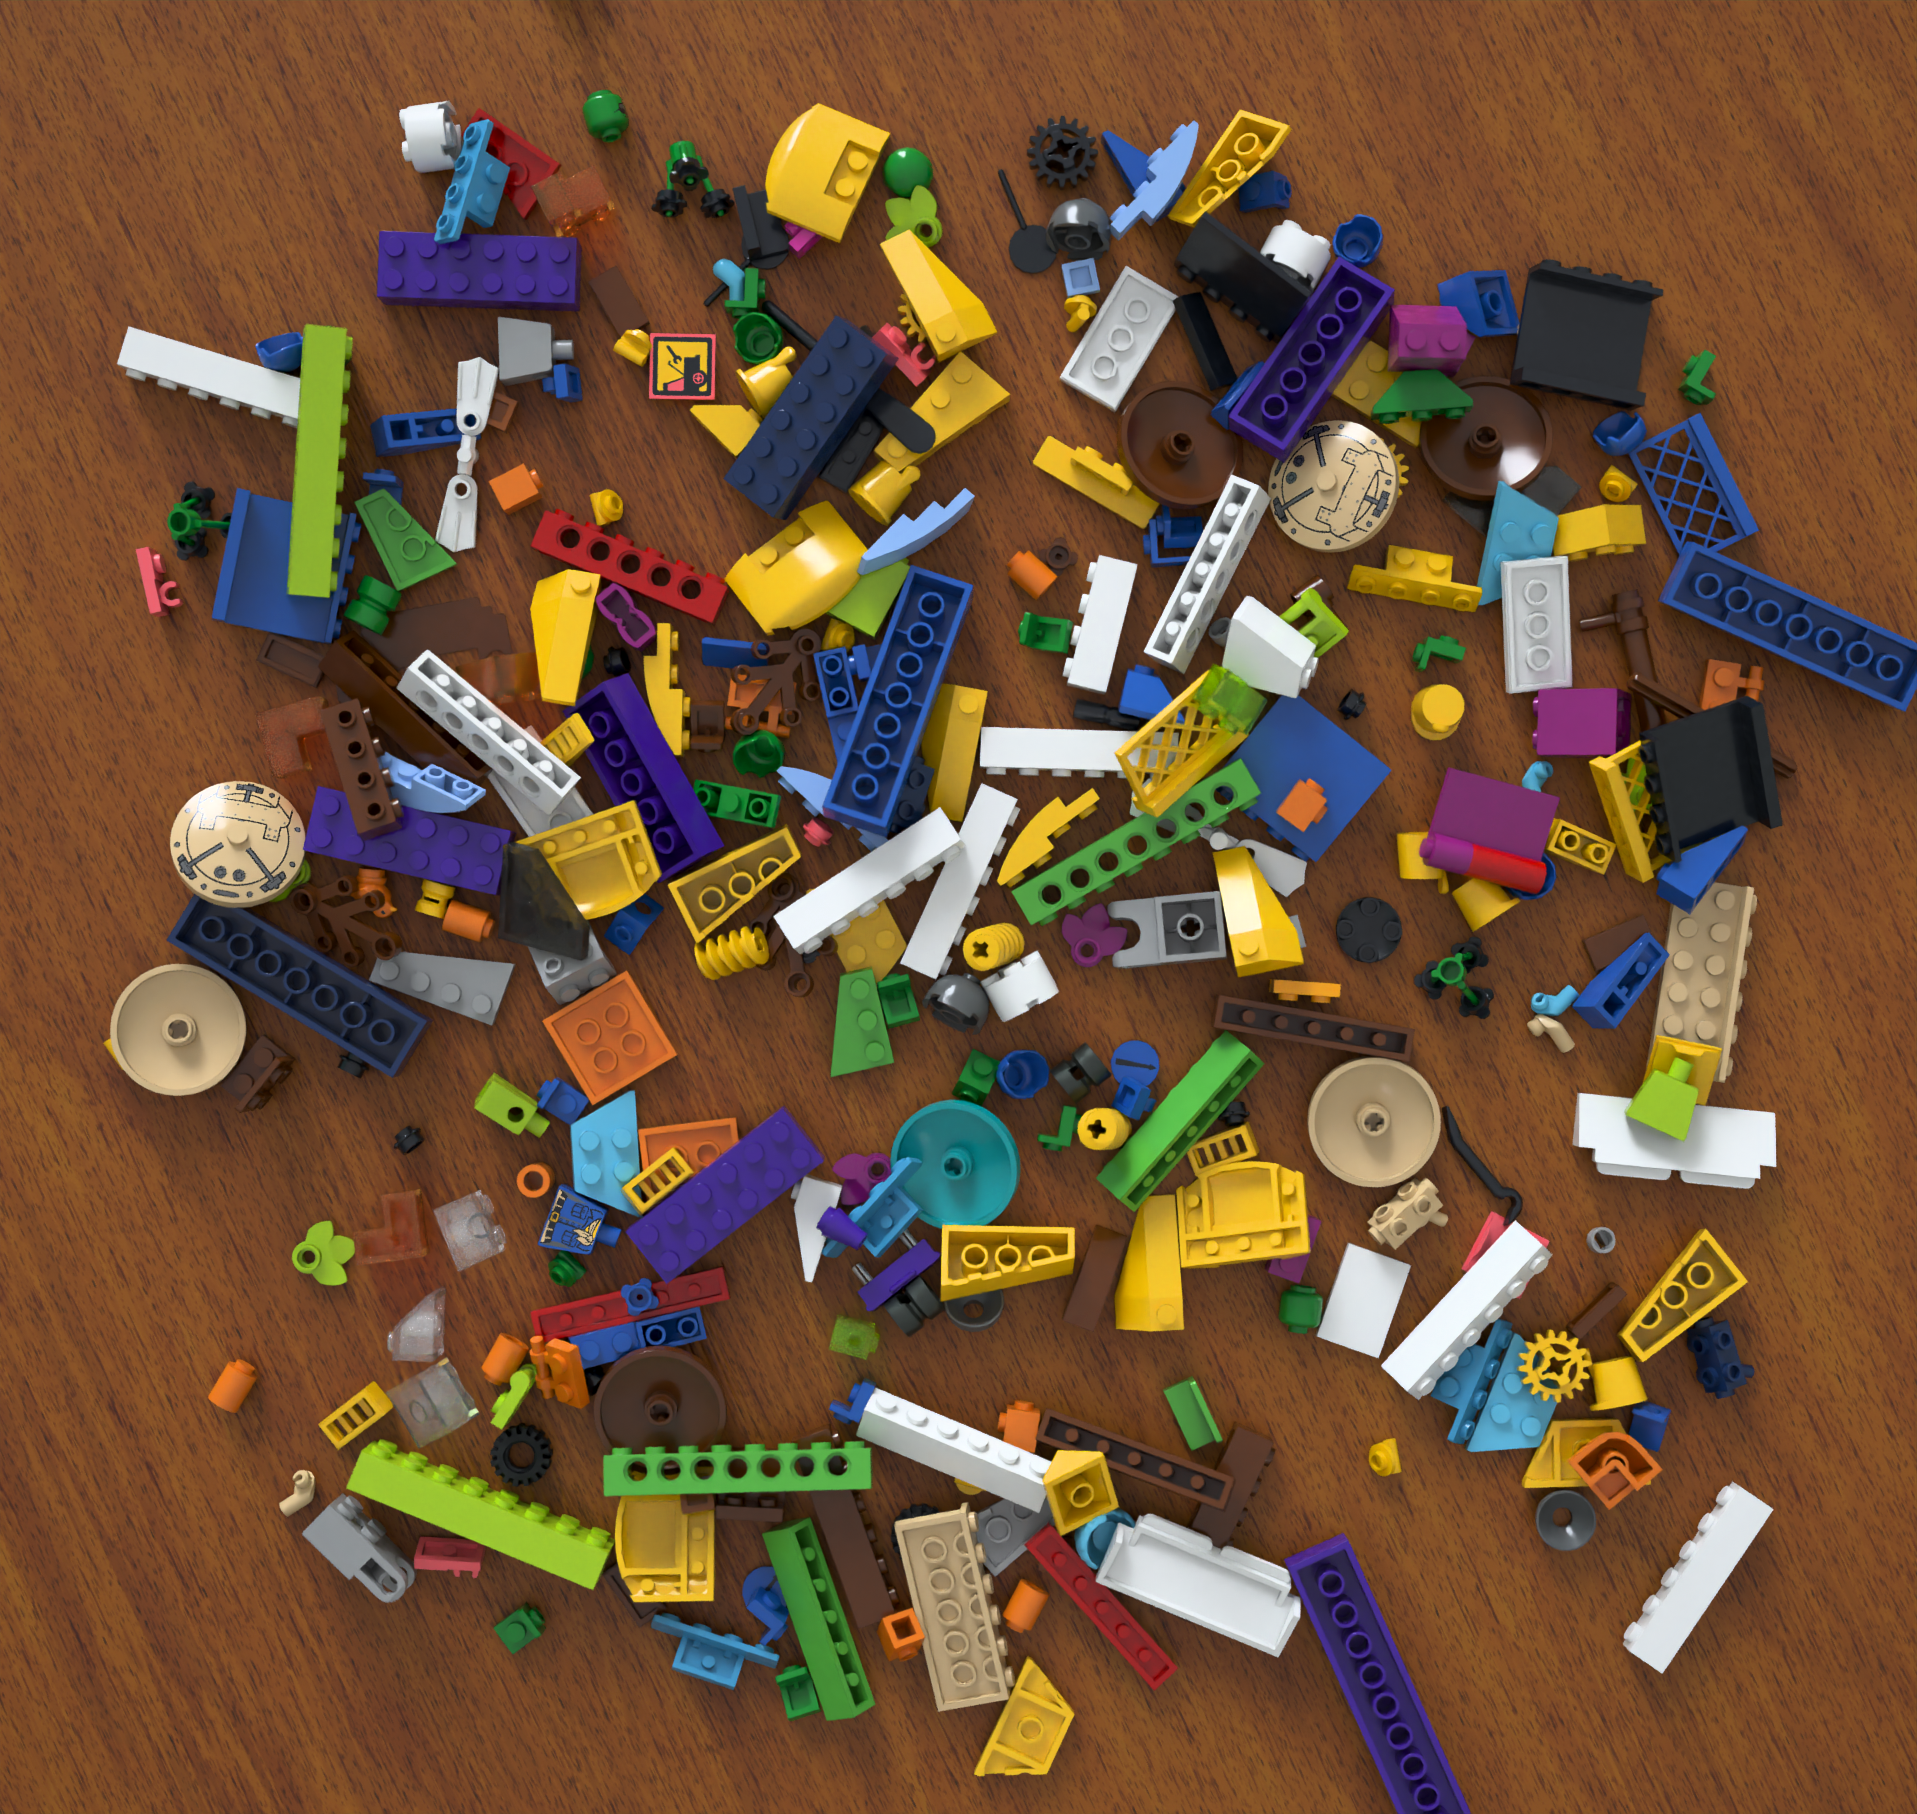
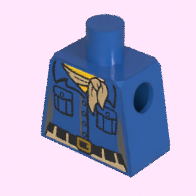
[538,1183,622,1255]

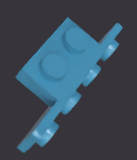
[434,119,510,244]
[821,1157,923,1258]
[1431,1318,1512,1444]
[651,1613,780,1690]

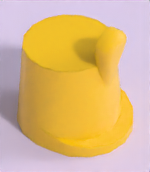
[735,347,797,419]
[848,460,920,526]
[1411,684,1464,740]
[1396,832,1449,894]
[1452,878,1520,932]
[1583,1348,1648,1411]

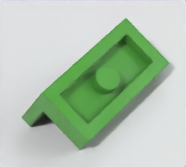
[1163,1376,1223,1451]

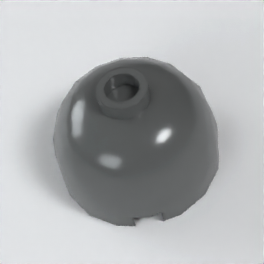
[1045,198,1112,261]
[922,973,990,1035]

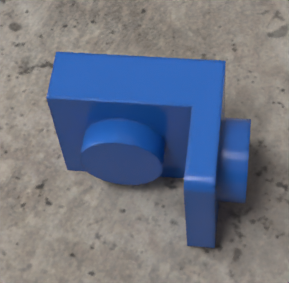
[536,1077,589,1125]
[829,1378,876,1424]

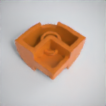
[1567,1432,1662,1510]

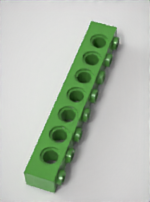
[1011,758,1261,926]
[603,1441,873,1496]

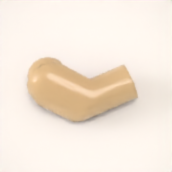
[1527,1014,1575,1053]
[279,1470,316,1517]

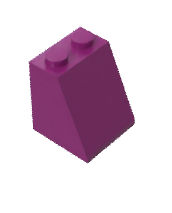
[1388,305,1467,373]
[1532,688,1631,759]

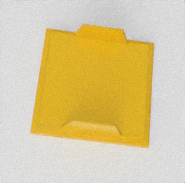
[1642,1035,1722,1106]

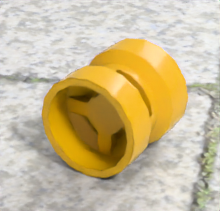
[415,879,456,919]

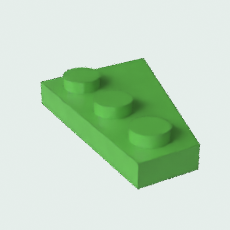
[354,488,458,592]
[830,966,894,1077]

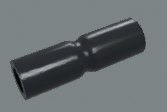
[1073,699,1140,731]

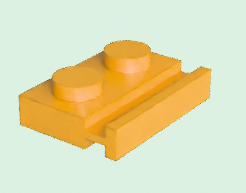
[1269,979,1341,1003]

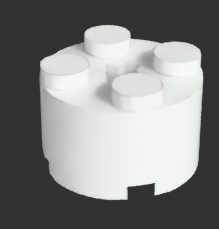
[399,101,463,173]
[1260,220,1331,293]
[980,950,1059,1022]

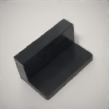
[732,185,788,260]

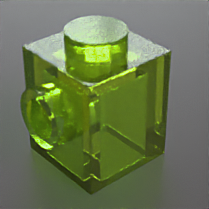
[829,1314,880,1360]

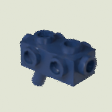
[889,756,935,834]
[1687,1316,1755,1399]

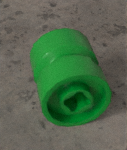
[343,575,403,635]

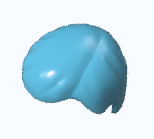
[1074,1508,1136,1570]

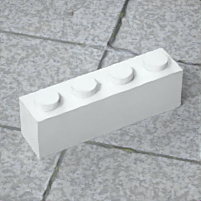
[1062,555,1138,695]

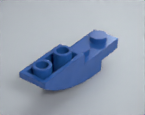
[813,647,859,764]
[568,1306,707,1369]

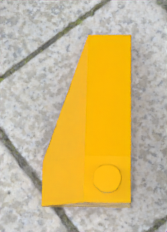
[1114,1194,1184,1331]

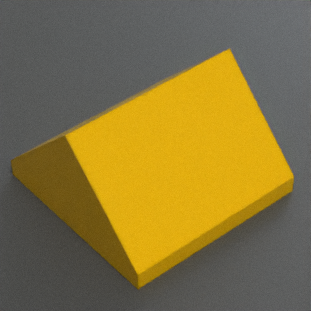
[1042,1450,1119,1536]

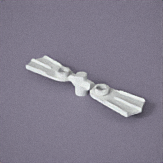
[435,357,499,552]
[1130,778,1307,897]

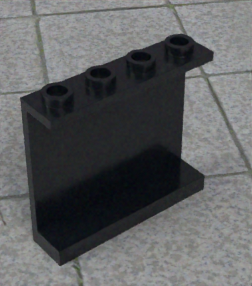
[1509,259,1664,410]
[1638,696,1783,863]

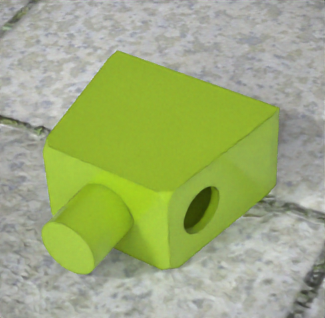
[1624,1057,1699,1141]
[474,1072,550,1138]

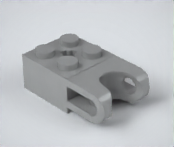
[1107,891,1227,969]
[301,1493,417,1603]

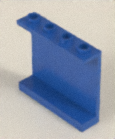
[211,488,361,645]
[1216,695,1391,862]

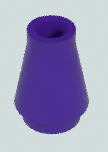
[816,1206,868,1250]

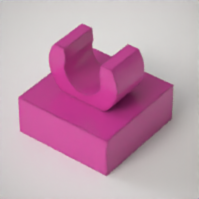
[784,222,822,259]

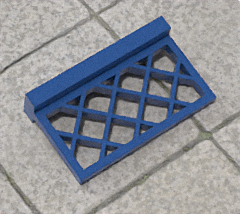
[1628,413,1759,555]

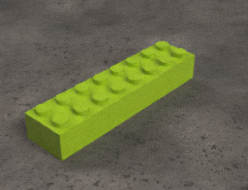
[287,324,353,598]
[346,1439,615,1590]

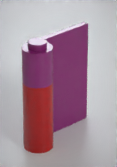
[1419,767,1560,894]

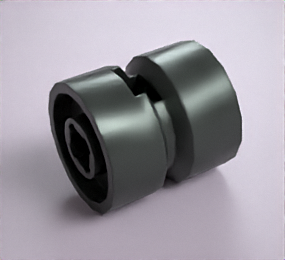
[1050,1042,1112,1104]
[883,1275,945,1337]

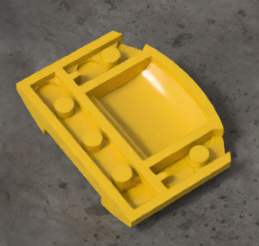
[765,103,890,243]
[725,500,868,636]
[514,800,662,921]
[1176,1161,1310,1268]
[615,1466,716,1603]

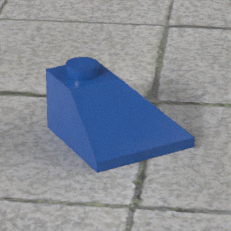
[1437,270,1520,337]
[1118,664,1185,724]

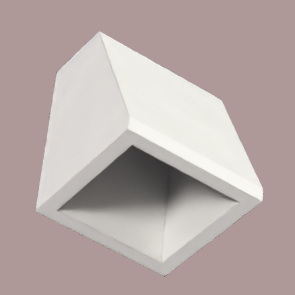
[1219,596,1319,698]

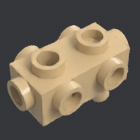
[1367,1178,1448,1250]

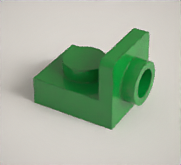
[493,1602,546,1655]

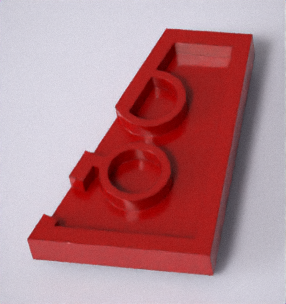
[461,108,562,220]

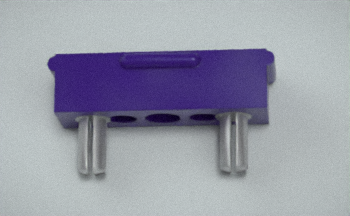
[852,1229,942,1312]

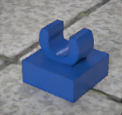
[542,364,583,403]
[1111,1076,1157,1120]

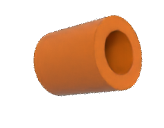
[1007,550,1058,601]
[442,899,495,943]
[517,1162,555,1198]
[481,1332,529,1386]
[208,1359,257,1413]
[1002,1579,1050,1633]

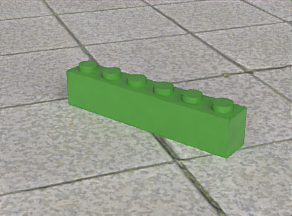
[1096,1030,1264,1212]
[762,1517,875,1721]

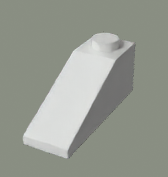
[791,1174,843,1283]

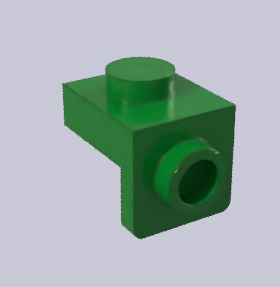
[724,268,766,319]
[1678,350,1716,405]
[1018,612,1073,654]
[1412,635,1466,672]
[877,973,920,1029]
[952,1049,1000,1106]
[1037,1104,1082,1151]
[775,1665,822,1722]

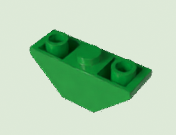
[1371,369,1473,424]
[693,779,781,828]

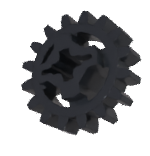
[1027,116,1098,190]

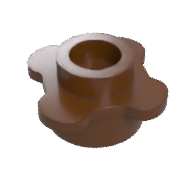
[1039,537,1078,576]

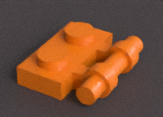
[1699,659,1765,710]
[724,674,797,738]
[529,1336,590,1409]

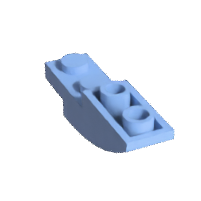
[1110,120,1199,241]
[380,752,486,813]
[777,766,888,852]

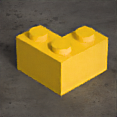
[1553,504,1646,562]

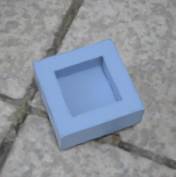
[1061,258,1100,299]

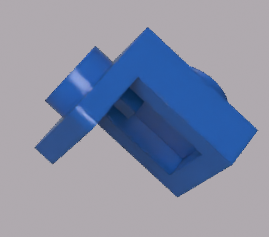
[1238,171,1292,213]
[1156,505,1203,548]
[847,644,882,683]
[746,1586,789,1646]

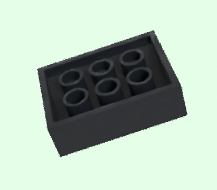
[1174,211,1312,344]

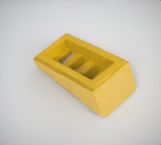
[540,712,594,766]
[1187,1121,1259,1176]
[620,1147,694,1216]
[318,1381,393,1450]

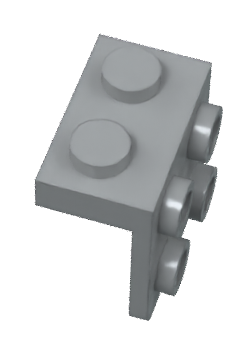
[526,918,617,1005]

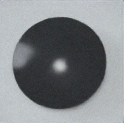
[1336,897,1402,963]

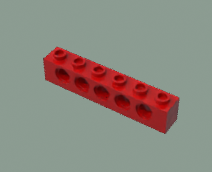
[530,509,730,626]

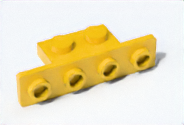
[1033,436,1160,529]
[1347,545,1482,612]

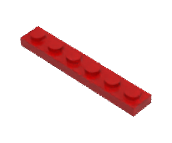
[530,1266,731,1342]
[1024,1522,1178,1691]

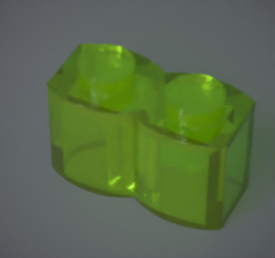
[1193,664,1267,735]

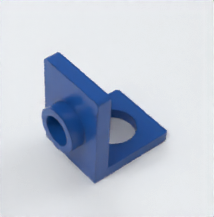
[363,469,404,505]
[1143,519,1191,568]
[604,894,664,955]
[1628,1401,1671,1452]

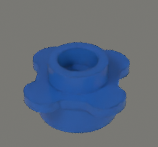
[621,1278,659,1316]

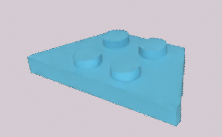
[1477,481,1559,605]
[570,1090,642,1217]
[1465,1331,1557,1452]

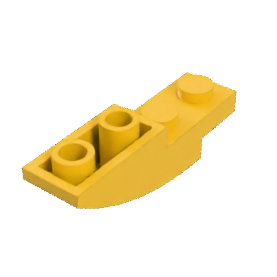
[644,623,691,757]
[997,788,1100,888]
[1543,818,1617,875]

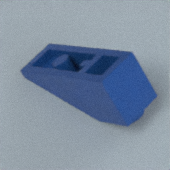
[1101,130,1186,222]
[370,408,481,457]
[1656,825,1748,914]
[1572,933,1670,1029]

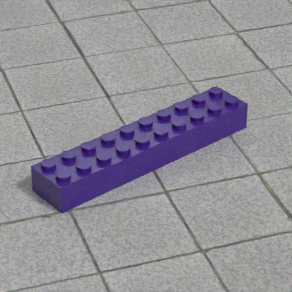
[1284,1533,1471,1814]

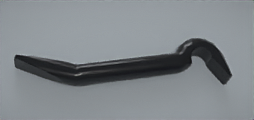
[1442,1106,1523,1226]

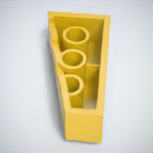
[874,351,1010,475]
[668,824,801,943]
[941,1225,1075,1302]
[1617,1229,1748,1362]

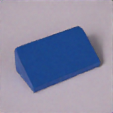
[1210,361,1265,429]
[702,637,769,670]

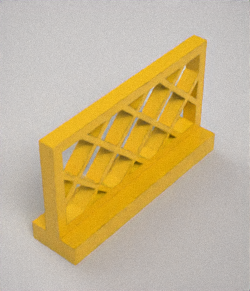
[1114,670,1249,818]
[1589,740,1702,883]

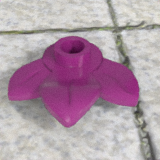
[1062,903,1127,967]
[832,1153,891,1205]

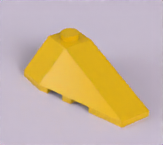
[1168,110,1292,228]
[880,230,998,363]
[530,569,602,706]
[921,684,988,822]
[1213,846,1304,978]

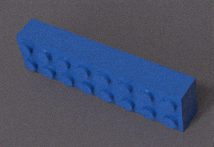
[1658,541,1917,712]
[822,565,974,838]

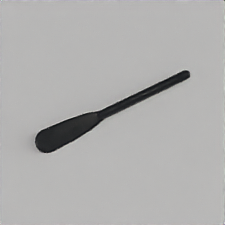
[762,300,936,454]

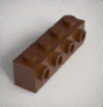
[320,698,404,841]

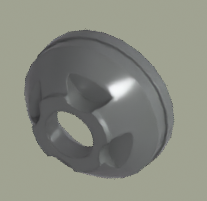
[944,1289,1004,1332]
[1535,1490,1596,1551]

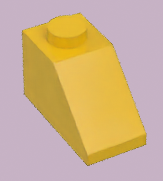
[690,405,763,459]

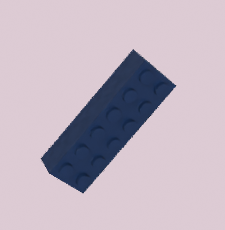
[723,315,899,520]

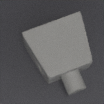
[498,317,574,386]

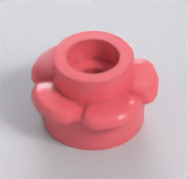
[803,817,834,847]

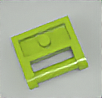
[1279,588,1349,658]
[491,1363,537,1430]

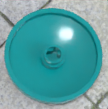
[890,1100,1020,1229]

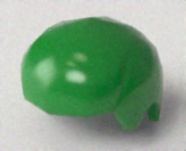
[882,147,933,198]
[733,312,783,365]
[733,730,785,778]

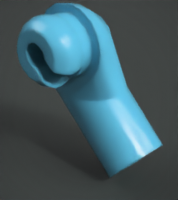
[713,259,745,301]
[1522,761,1553,792]
[1531,984,1580,1016]

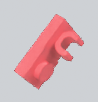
[872,322,937,387]
[136,547,183,617]
[414,1536,486,1578]

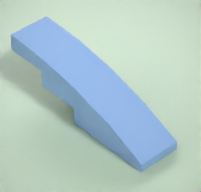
[857,488,975,575]

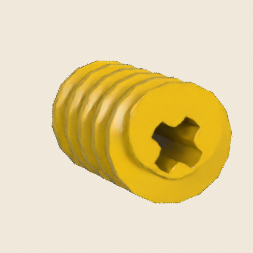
[963,922,1025,971]
[694,926,769,980]
[1078,1108,1132,1150]

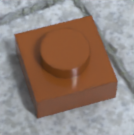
[475,391,519,433]
[680,1475,716,1515]

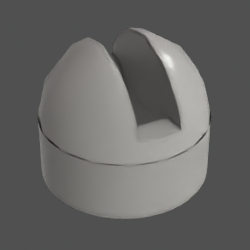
[1209,617,1231,647]
[1586,1227,1616,1254]

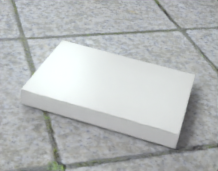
[1315,1243,1411,1358]

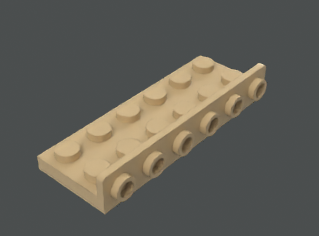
[1646,882,1757,1083]
[894,1502,1015,1712]

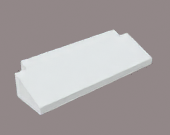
[1572,1093,1776,1189]
[1095,1514,1301,1657]

